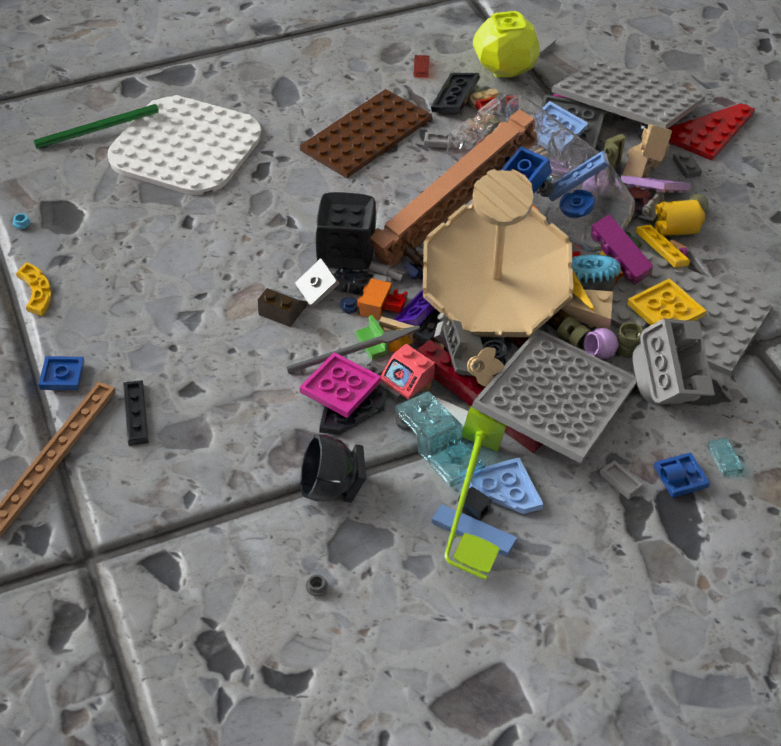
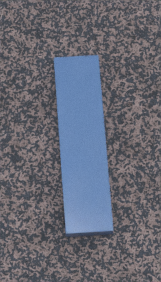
[548,151,609,202]
[432,504,517,557]

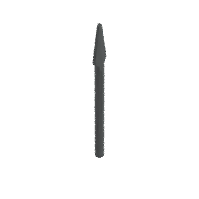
[286,326,420,373]

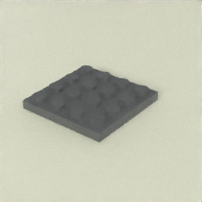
[535,95,606,153]

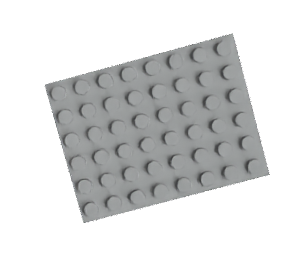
[552,60,706,128]
[611,250,774,376]
[472,329,637,463]

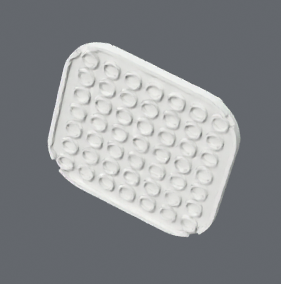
[108,95,261,195]

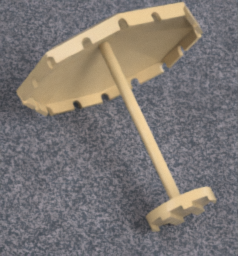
[423,169,573,337]

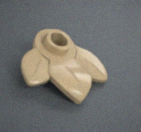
[467,347,505,387]

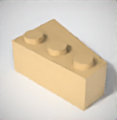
[622,143,670,178]
[561,290,613,330]

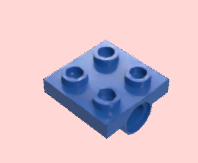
[653,452,710,498]

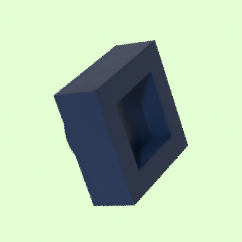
[402,262,423,280]

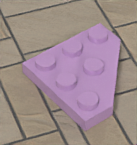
[621,176,691,193]

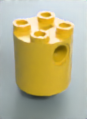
[655,200,705,236]

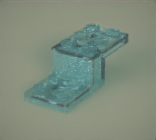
[395,391,485,487]

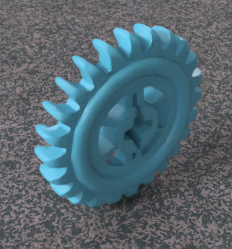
[572,254,620,283]

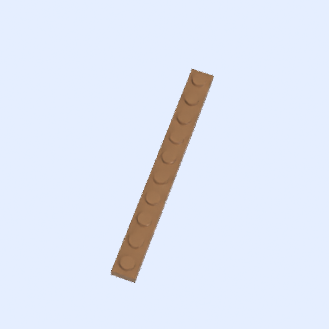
[0,382,116,538]

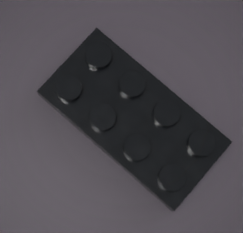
[431,73,480,113]

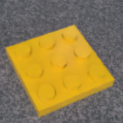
[627,278,707,326]

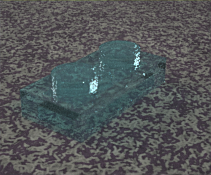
[707,438,744,477]

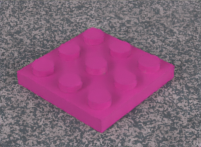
[299,352,381,418]

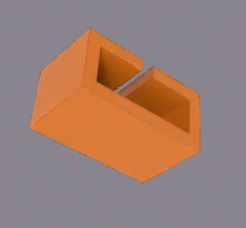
[357,278,392,320]

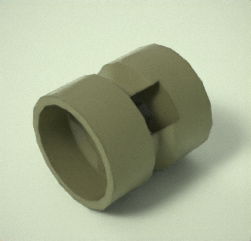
[557,317,592,350]
[617,322,643,358]

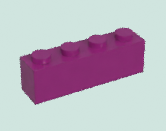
[591,214,653,285]

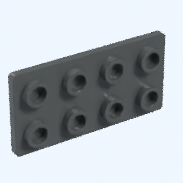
[443,320,484,377]

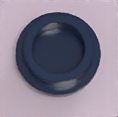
[340,297,358,314]

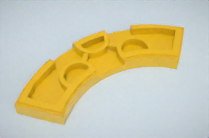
[16,262,51,316]

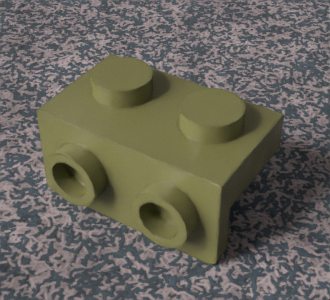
[604,134,625,174]

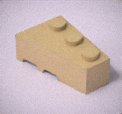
[640,124,672,161]

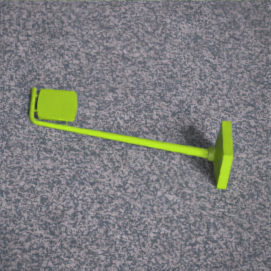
[445,406,507,580]

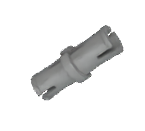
[370,260,406,283]

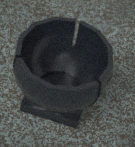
[300,434,366,503]

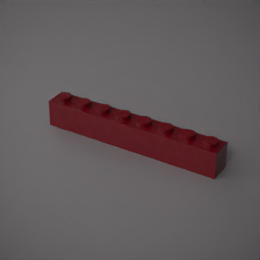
[417,340,544,454]

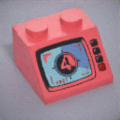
[381,344,435,400]

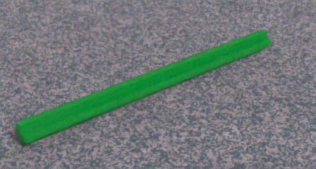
[34,104,159,149]

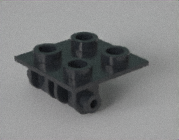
[333,267,373,295]

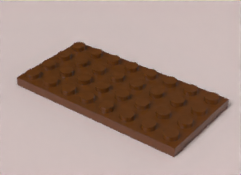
[299,89,432,178]

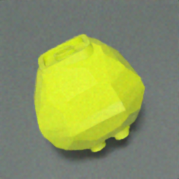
[473,11,540,78]

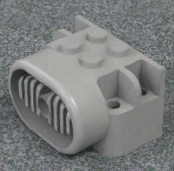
[632,318,715,405]

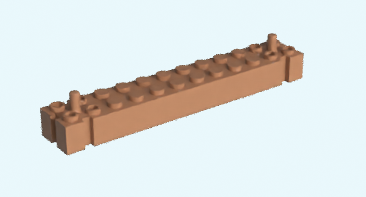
[370,109,538,268]

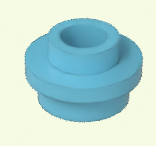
[13,213,31,229]

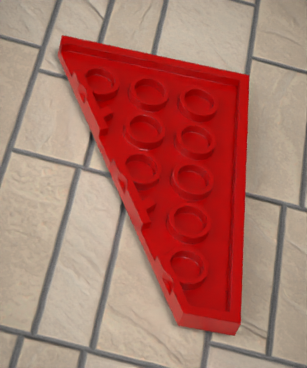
[667,103,755,161]

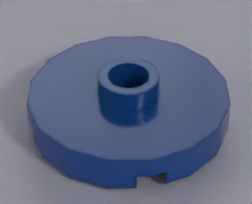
[560,189,595,218]

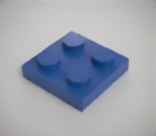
[38,356,85,390]

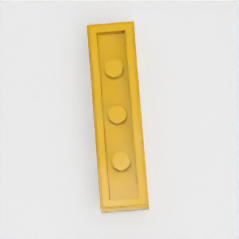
[635,225,690,268]

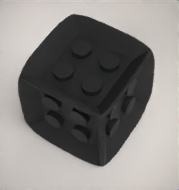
[316,192,376,270]

